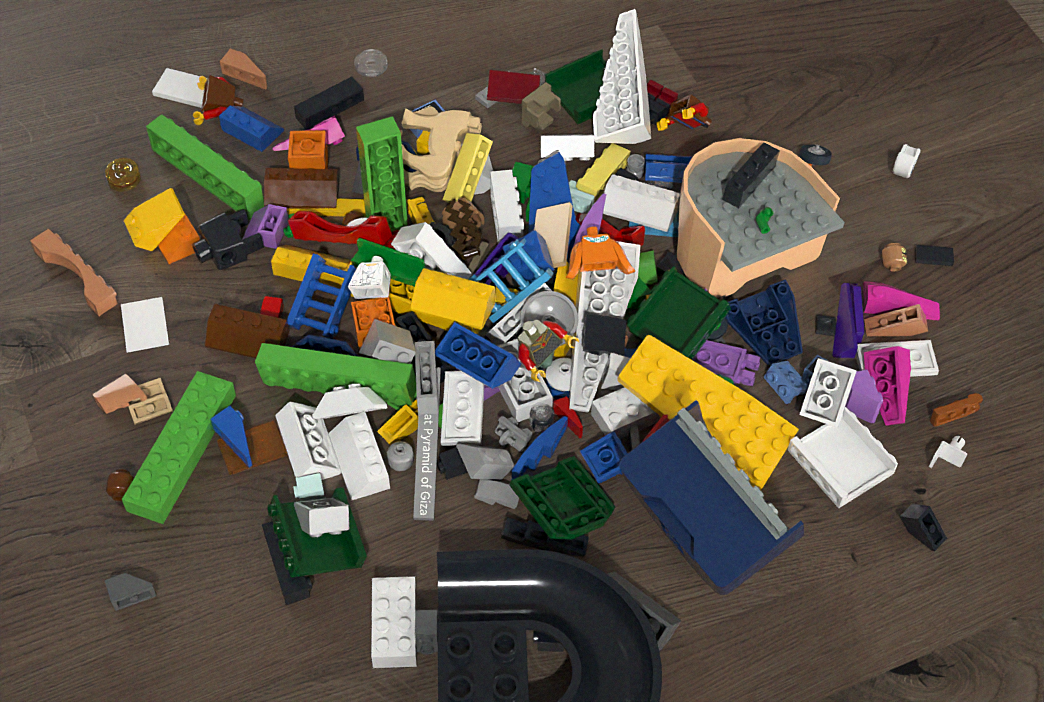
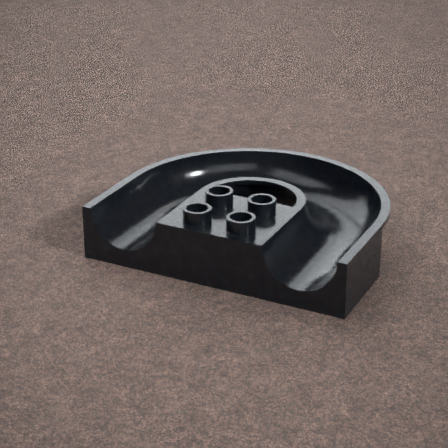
[437,549,662,702]

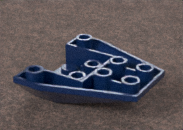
[725,279,803,367]

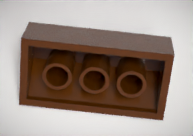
[264,168,338,209]
[205,304,290,358]

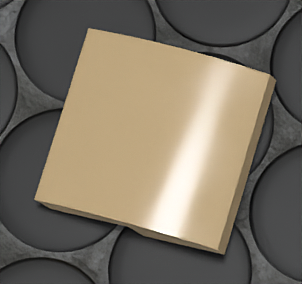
[128,378,173,425]

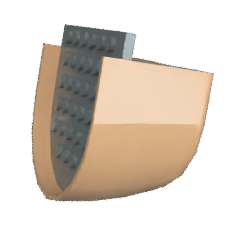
[677,138,845,299]

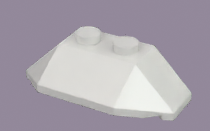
[313,384,387,419]

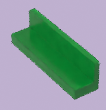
[351,238,425,287]

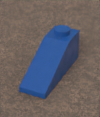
[210,406,252,468]

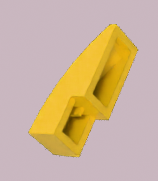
[377,399,418,445]

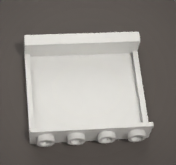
[788,407,898,508]

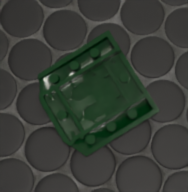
[509,456,615,539]

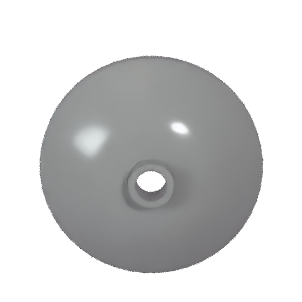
[520,291,578,346]

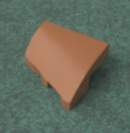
[92,374,147,414]

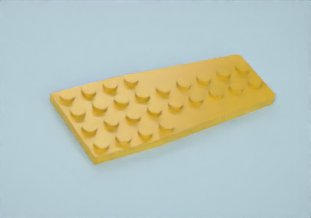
[617,335,799,490]

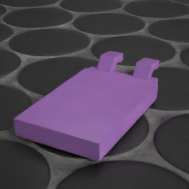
[692,340,760,386]

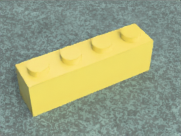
[443,133,493,203]
[576,143,631,204]

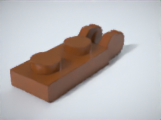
[930,393,983,427]

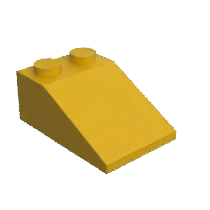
[124,188,185,251]

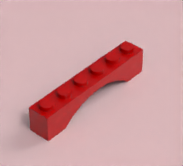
[288,211,392,246]

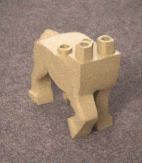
[402,107,482,192]

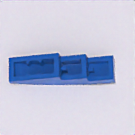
[512,416,568,480]

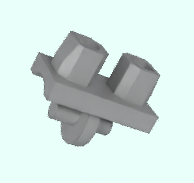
[495,416,532,452]

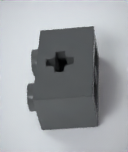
[415,610,438,655]

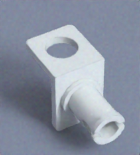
[929,436,967,468]

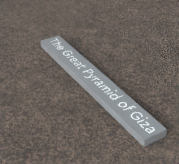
[413,368,441,520]

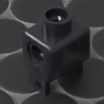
[192,209,264,270]

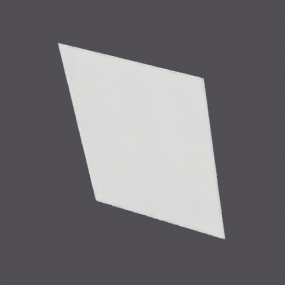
[121,297,169,353]

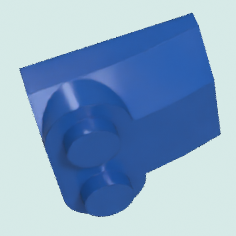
[580,431,628,484]

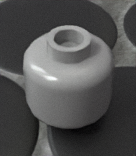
[387,441,414,471]

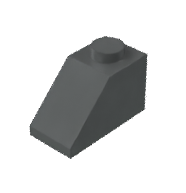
[104,573,156,611]

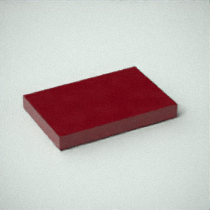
[487,70,540,104]

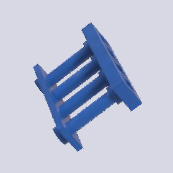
[644,154,693,183]
[287,253,356,339]

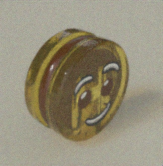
[105,158,141,192]

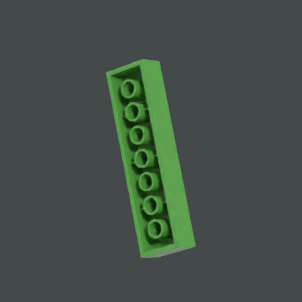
[146,114,264,221]
[356,116,408,232]
[255,343,416,405]
[122,371,236,524]

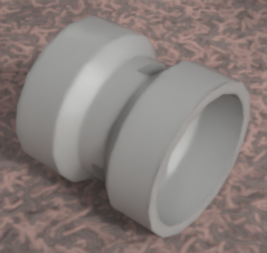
[626,154,645,179]

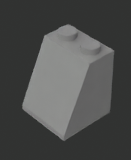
[359,319,416,364]

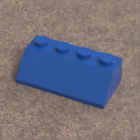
[435,322,521,389]

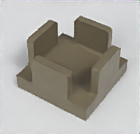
[522,82,561,130]

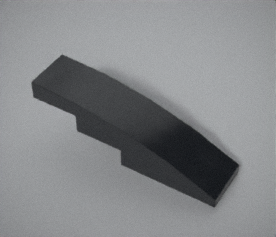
[501,517,589,557]

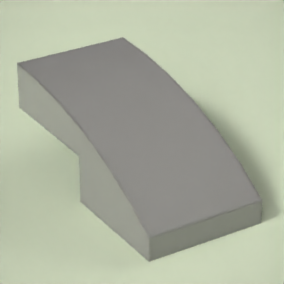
[474,479,519,509]

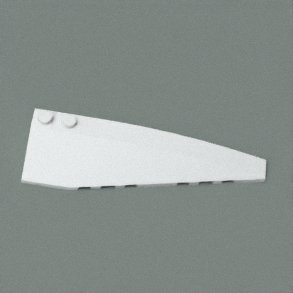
[593,9,651,144]
[569,241,640,412]

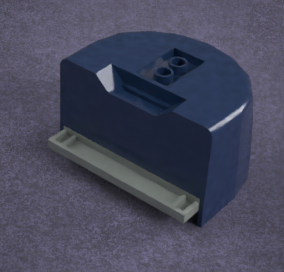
[619,400,804,595]

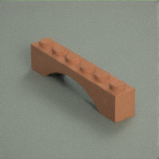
[30,229,117,316]

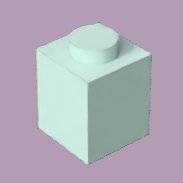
[293,473,325,501]

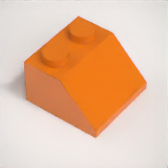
[158,214,200,264]

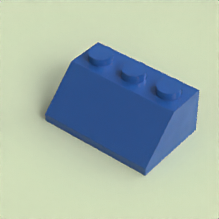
[219,105,284,152]

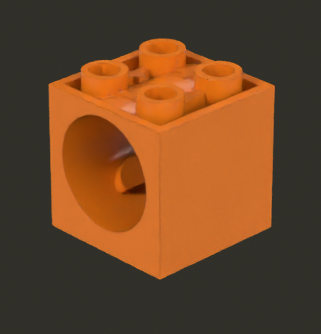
[288,131,329,169]
[351,296,395,355]

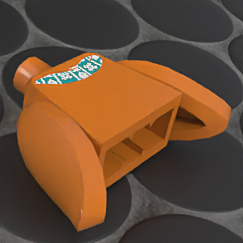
[566,227,635,280]

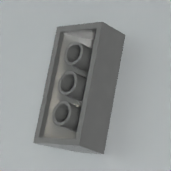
[607,571,681,651]

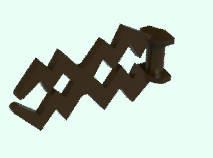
[445,199,483,261]

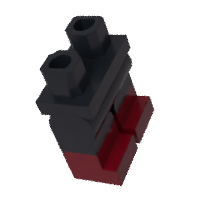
[647,80,678,126]

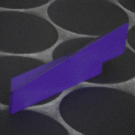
[832,283,864,358]

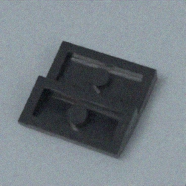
[583,315,626,356]

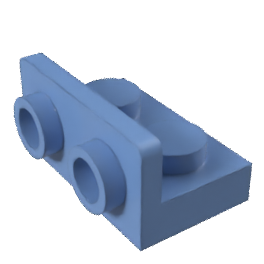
[764,361,809,404]

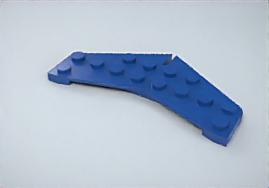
[528,152,581,263]

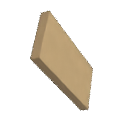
[534,202,573,268]

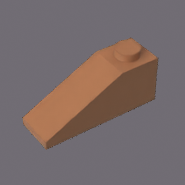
[220,48,267,90]
[864,304,928,336]

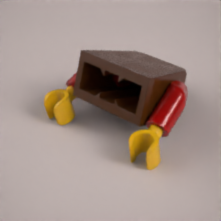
[193,75,243,125]
[657,95,712,131]

